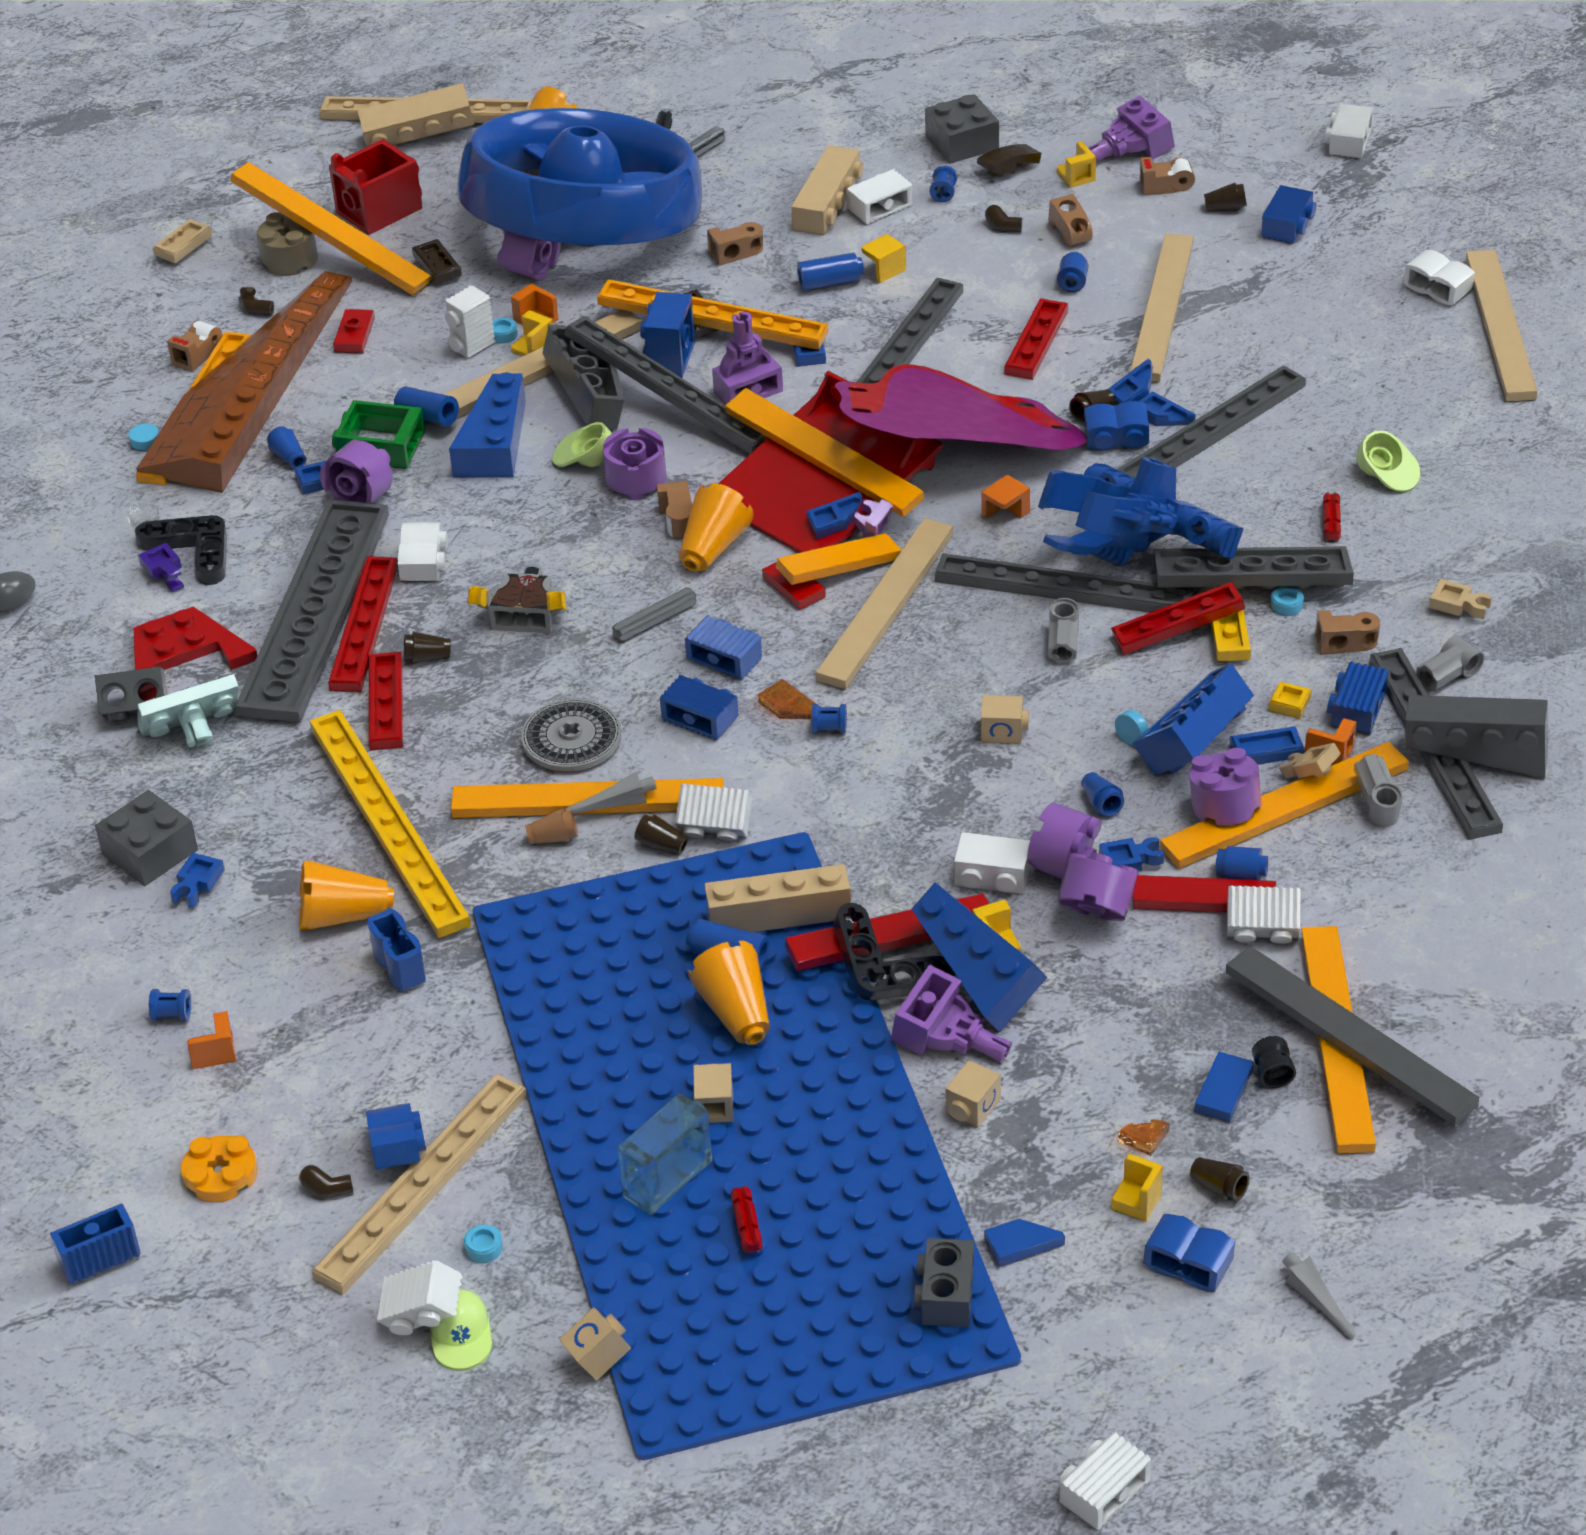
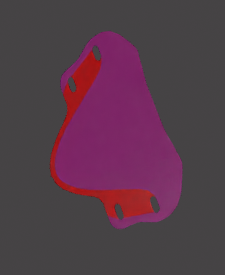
[835,364,1087,450]

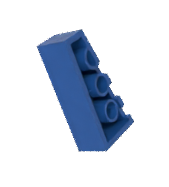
[449,372,526,478]
[1132,663,1254,776]
[912,882,1047,1032]

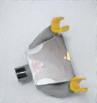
[467,566,567,633]

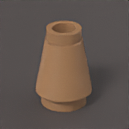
[525,809,578,845]

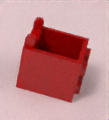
[329,139,423,235]

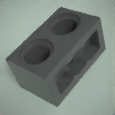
[94,667,167,722]
[914,1238,974,1327]

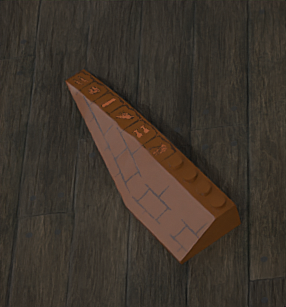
[136,271,352,493]

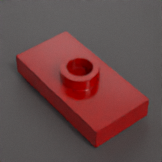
[333,309,375,353]
[762,562,826,610]

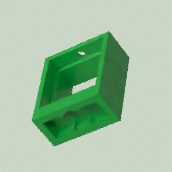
[332,400,425,469]

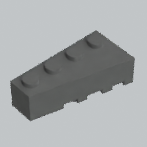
[542,324,624,429]
[1405,695,1548,779]

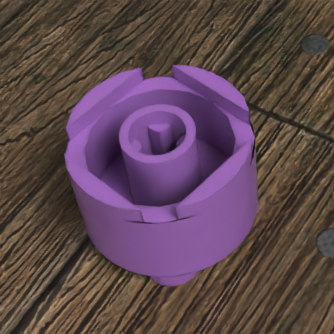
[497,230,561,280]
[603,428,667,500]
[320,439,392,504]
[1189,748,1262,825]
[1027,802,1102,879]
[1058,853,1139,921]

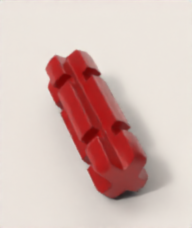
[1323,492,1341,542]
[731,1186,763,1254]

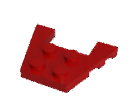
[133,606,258,701]

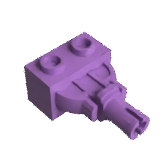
[1088,95,1175,163]
[712,312,783,405]
[891,965,1012,1063]

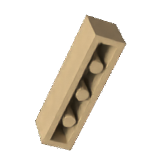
[357,83,474,146]
[791,145,864,235]
[705,864,851,932]

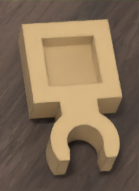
[1429,579,1492,619]
[1279,743,1341,779]

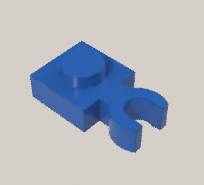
[1099,837,1164,872]
[170,852,225,908]

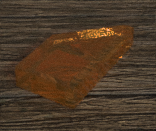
[758,679,820,719]

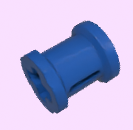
[929,166,957,202]
[812,704,847,734]
[148,989,191,1021]

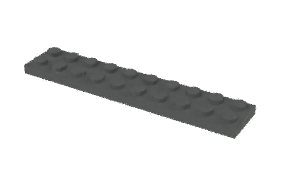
[235,500,389,722]

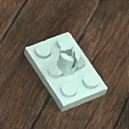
[138,674,238,748]

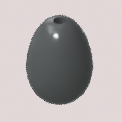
[0,571,36,611]

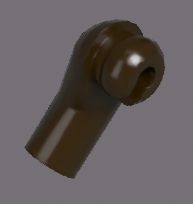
[985,205,1023,232]
[299,1165,354,1199]

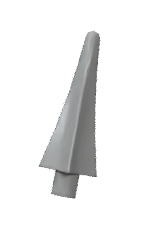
[565,772,657,814]
[1282,1252,1355,1338]

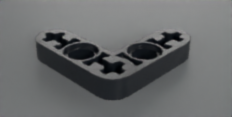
[135,515,227,585]
[834,903,955,1000]

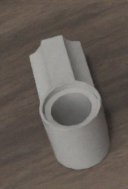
[1048,598,1079,664]
[1416,635,1485,692]
[1354,754,1403,827]

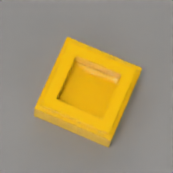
[1268,681,1312,719]

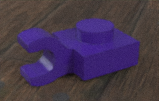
[138,543,184,592]

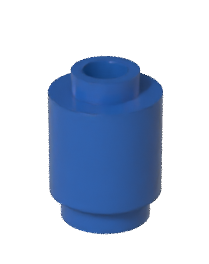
[1057,252,1089,292]
[1216,846,1268,880]

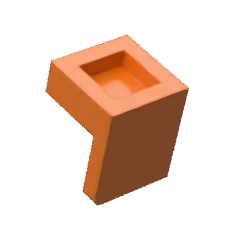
[511,283,559,325]
[981,475,1030,518]
[1304,718,1356,765]
[187,1011,236,1069]

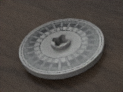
[521,699,621,772]

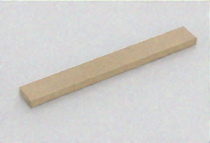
[319,96,532,123]
[1131,233,1194,382]
[1466,250,1537,401]
[444,309,643,418]
[816,518,954,690]
[312,1073,527,1295]

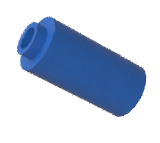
[797,252,864,291]
[394,386,459,426]
[686,919,770,970]

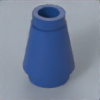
[267,426,307,469]
[1081,772,1124,817]

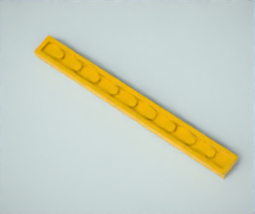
[310,710,471,939]

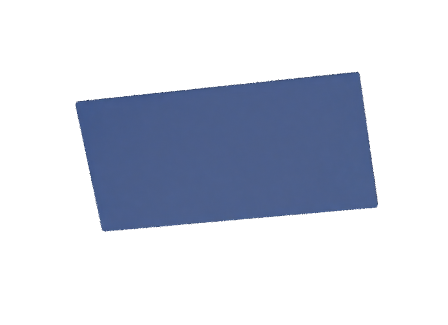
[473,832,1021,1460]

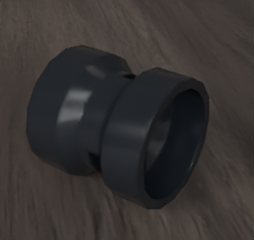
[1251,1036,1297,1088]

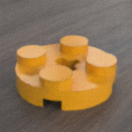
[181,1135,258,1202]

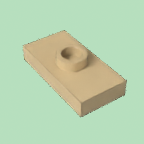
[153,219,212,264]

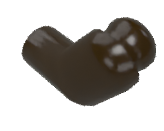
[238,287,274,315]

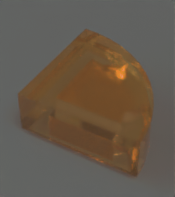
[1118,1119,1170,1156]

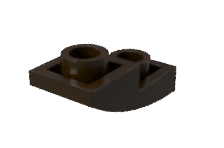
[977,144,1042,176]

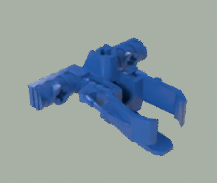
[1038,457,1244,566]

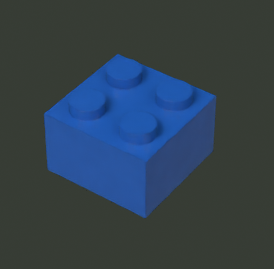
[640,292,695,378]

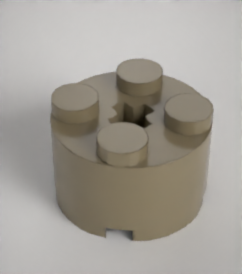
[257,212,318,276]

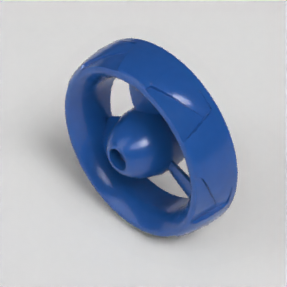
[457,108,702,245]

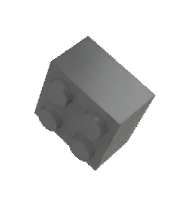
[925,94,999,164]
[95,790,198,886]

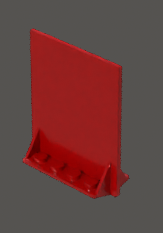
[718,371,943,553]

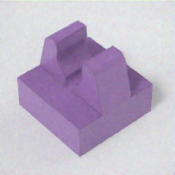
[853,499,893,538]

